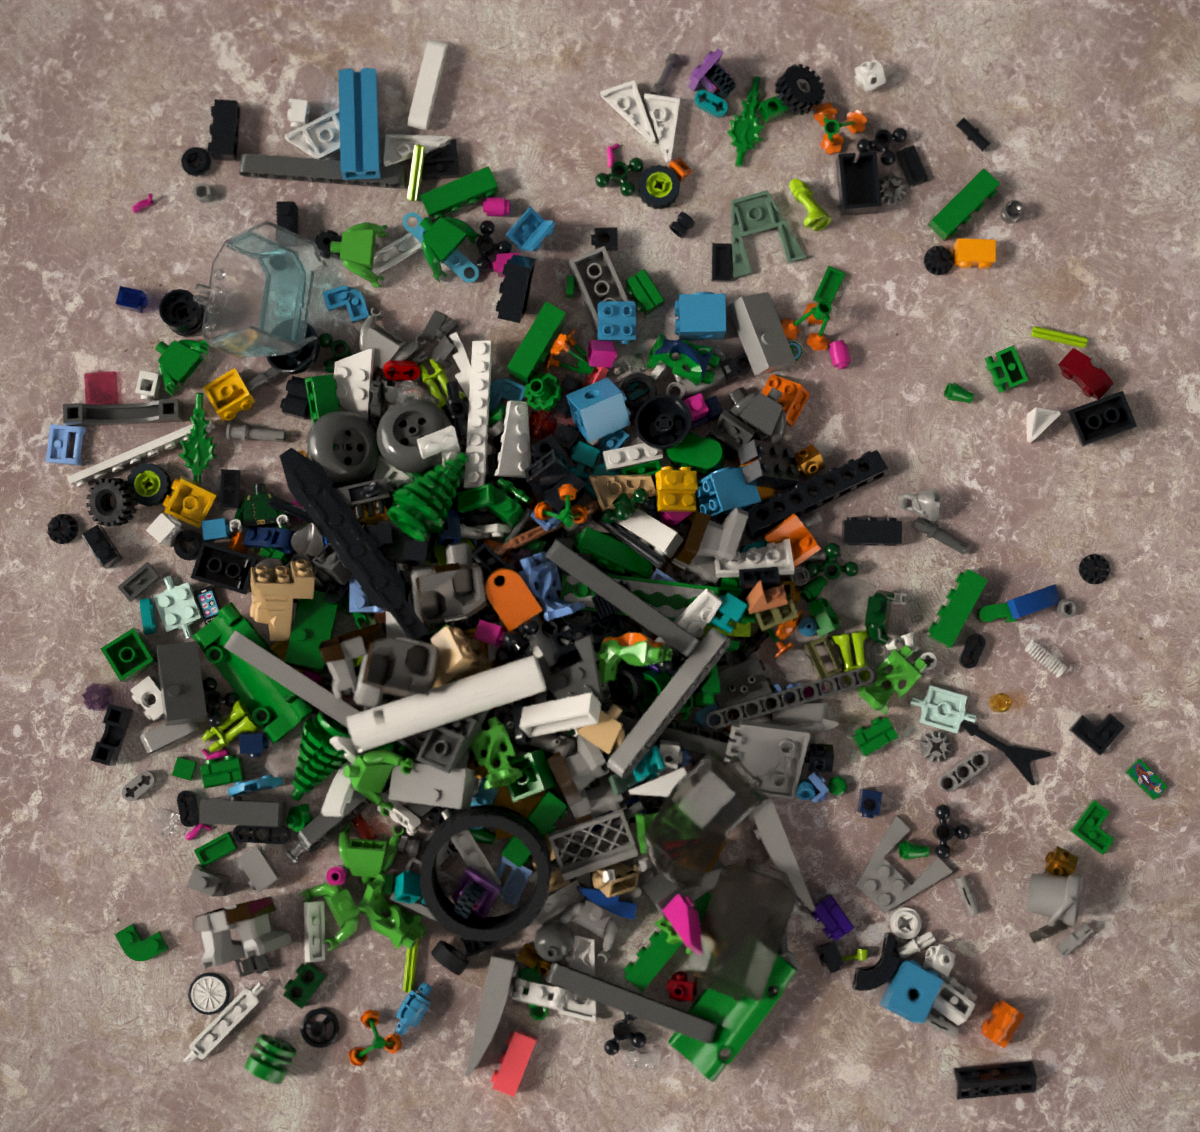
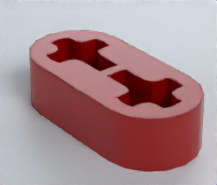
[383,360,420,381]

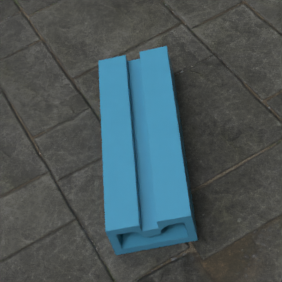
[338,68,381,180]

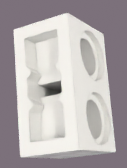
[146,513,185,547]

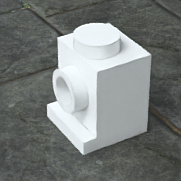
[287,98,310,129]
[135,371,163,401]

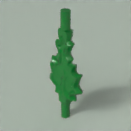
[727,76,764,167]
[179,393,217,486]

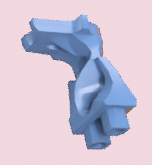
[517,551,585,621]

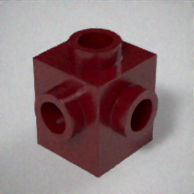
[667,971,697,1002]

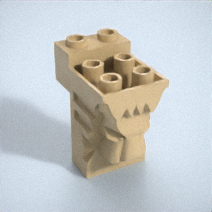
[249,559,315,641]
[430,625,491,689]

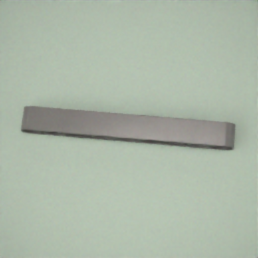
[607,628,731,779]
[224,631,360,728]

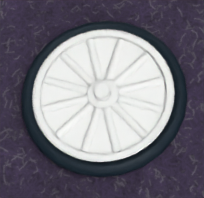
[188,973,230,1015]

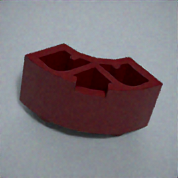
[1058,348,1114,400]

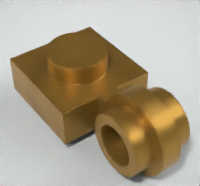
[516,943,552,976]

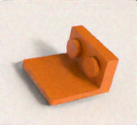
[761,374,810,427]
[764,514,821,568]

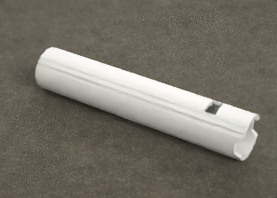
[347,655,546,753]

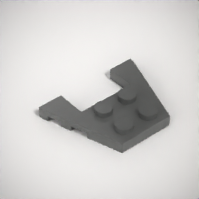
[537,634,603,700]

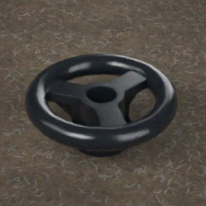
[301,1008,340,1048]

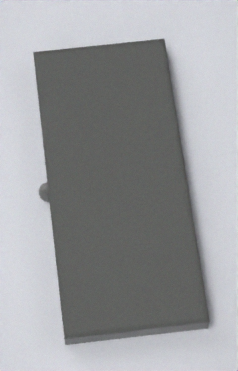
[421,311,446,343]

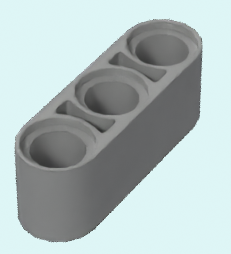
[772,703,828,723]
[140,723,199,754]
[937,751,989,792]

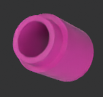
[483,197,510,217]
[829,340,852,370]
[326,865,348,886]

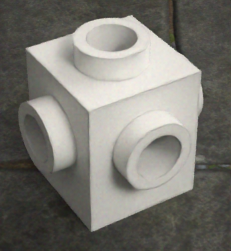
[854,59,886,91]
[659,740,683,771]
[922,944,956,977]

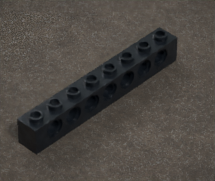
[744,450,888,540]

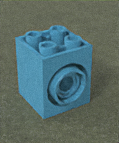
[674,292,726,341]
[566,378,631,443]
[695,465,761,518]
[879,960,943,1024]

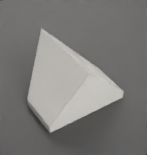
[1027,407,1061,443]

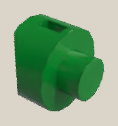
[286,804,313,832]

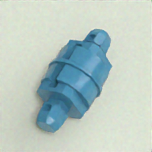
[395,982,432,1036]

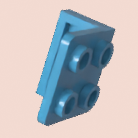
[505,207,556,252]
[596,301,636,345]

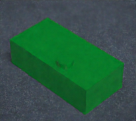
[507,302,567,384]
[284,590,339,674]

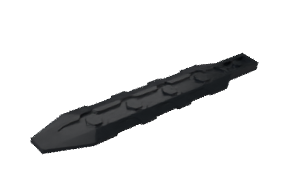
[279,448,429,641]

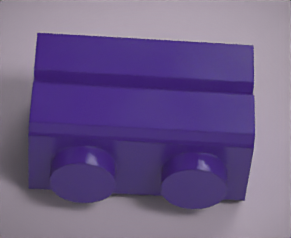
[811,894,855,941]

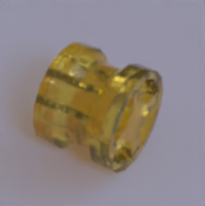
[989,693,1011,712]

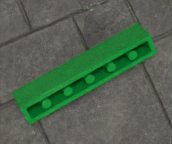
[624,891,718,992]

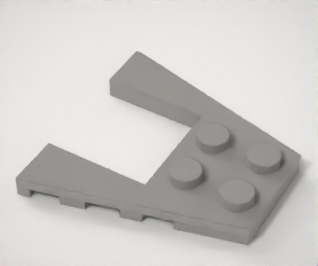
[855,816,953,913]

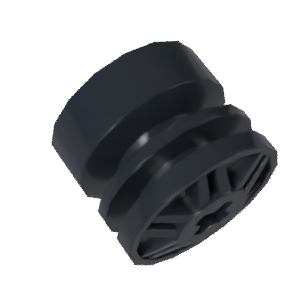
[159,289,207,337]

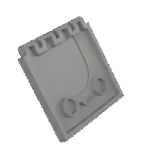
[718,720,811,800]

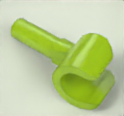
[841,948,868,961]

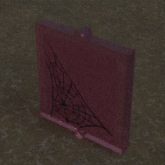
[84,370,118,405]

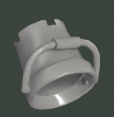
[1027,873,1082,926]

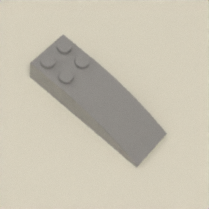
[745,797,816,911]
[465,952,519,1077]

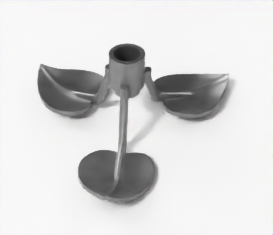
[255,522,332,592]

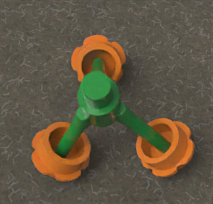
[534,484,588,527]
[349,1010,402,1066]

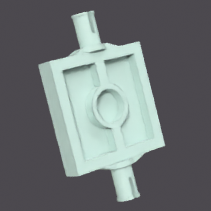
[153,576,203,639]
[910,686,976,734]

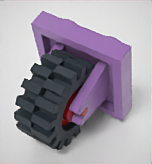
[688,48,736,99]
[452,866,502,920]

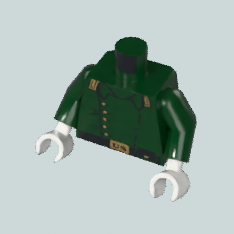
[229,483,290,532]
[865,590,907,650]

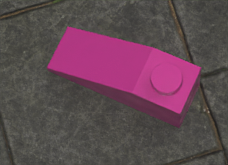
[662,894,703,955]

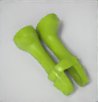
[789,179,831,232]
[419,358,466,409]
[831,630,868,685]
[201,699,261,753]

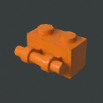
[980,1000,1025,1049]

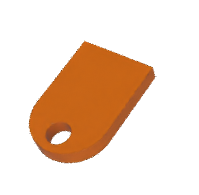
[485,568,543,631]

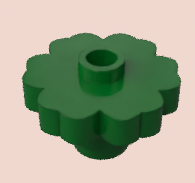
[524,373,563,411]

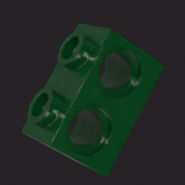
[283,962,328,1009]

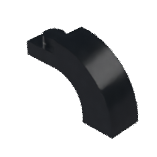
[852,933,900,991]

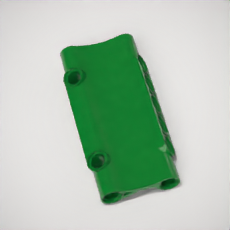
[192,602,314,744]
[668,932,798,1082]

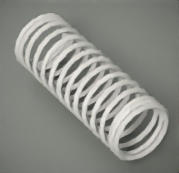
[1024,640,1067,677]

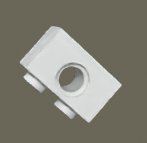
[130,676,164,721]

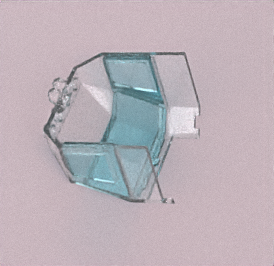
[193,221,328,359]

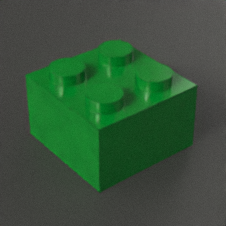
[100,628,157,682]
[507,749,556,802]

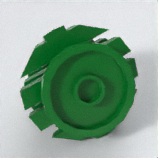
[387,452,469,542]
[291,710,351,801]

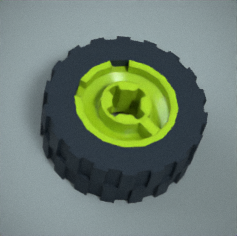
[638,165,680,209]
[127,463,172,507]

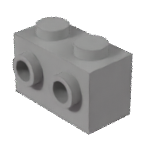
[237,845,281,892]

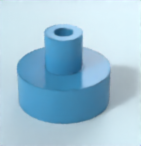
[798,617,818,637]
[796,779,815,800]

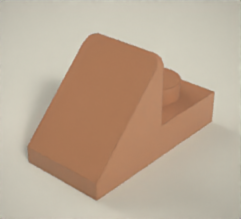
[746,580,788,614]

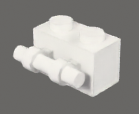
[932,976,978,1025]

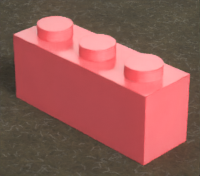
[491,1029,537,1097]

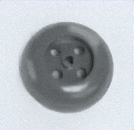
[376,398,452,473]
[306,410,380,487]

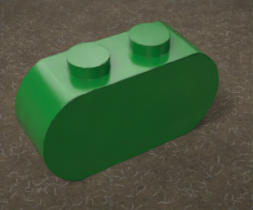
[667,432,725,475]

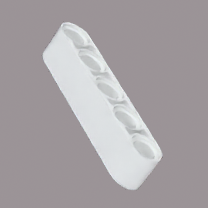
[408,39,448,130]

